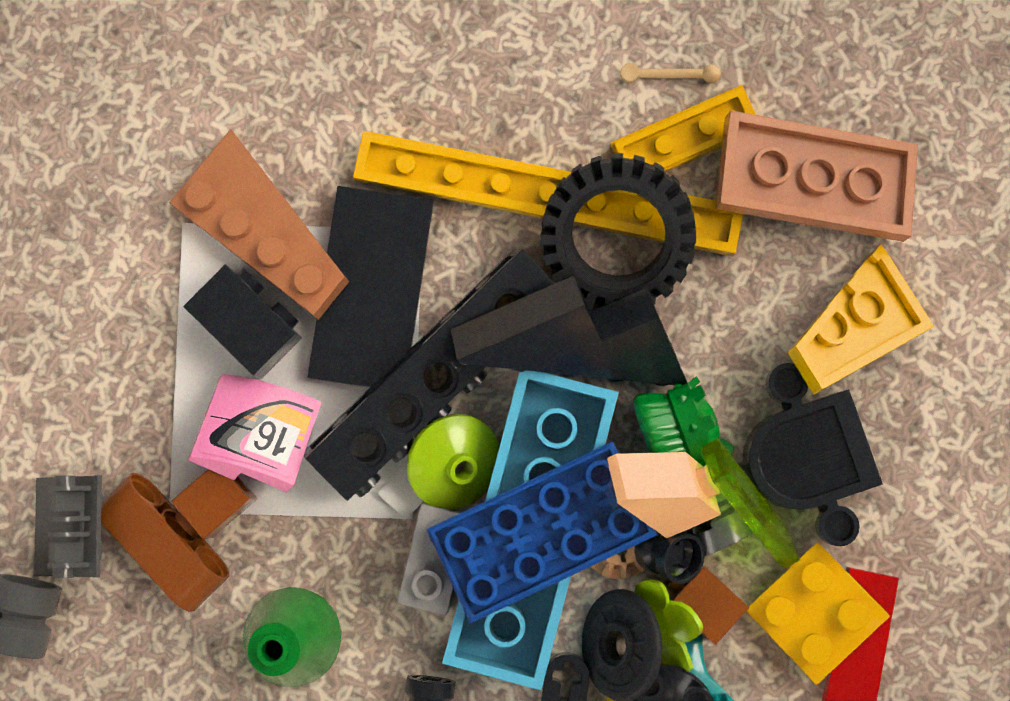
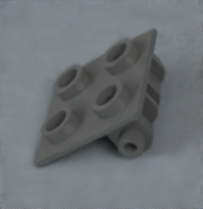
[34,475,103,578]

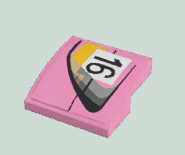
[188,374,321,493]

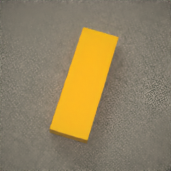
[610,85,756,173]

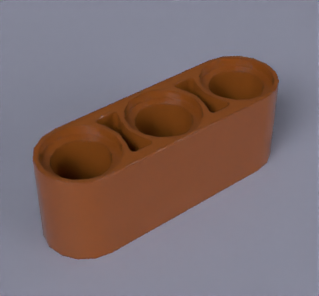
[101,473,230,612]

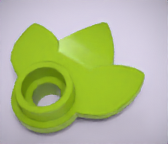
[634,579,703,672]

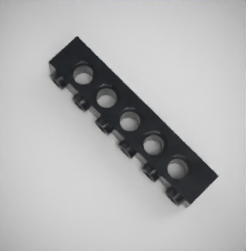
[304,249,555,501]

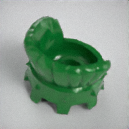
[633,376,735,468]

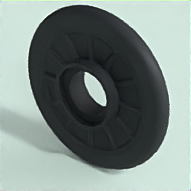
[582,589,662,701]

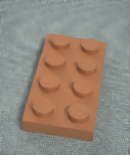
[715,110,918,242]

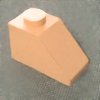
[607,452,721,538]

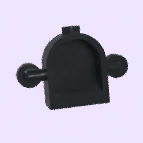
[734,363,883,546]

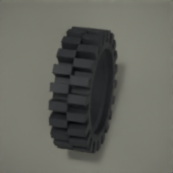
[540,153,696,309]

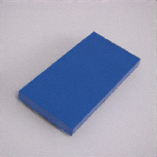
[426,441,657,624]

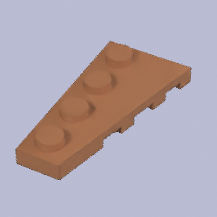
[169,129,349,320]

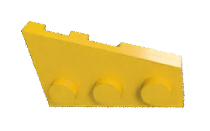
[787,244,934,395]

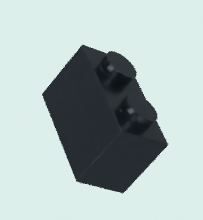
[183,264,302,379]

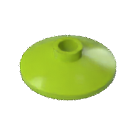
[407,414,499,509]

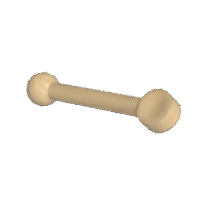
[620,63,721,83]

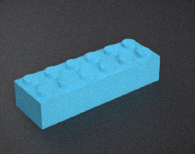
[442,370,619,690]

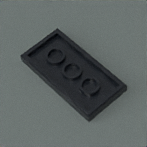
[307,186,434,387]

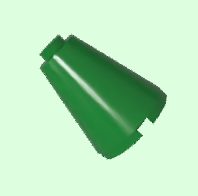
[243,587,342,687]

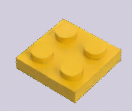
[747,542,890,685]

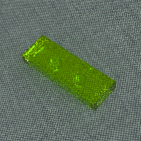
[702,438,800,568]

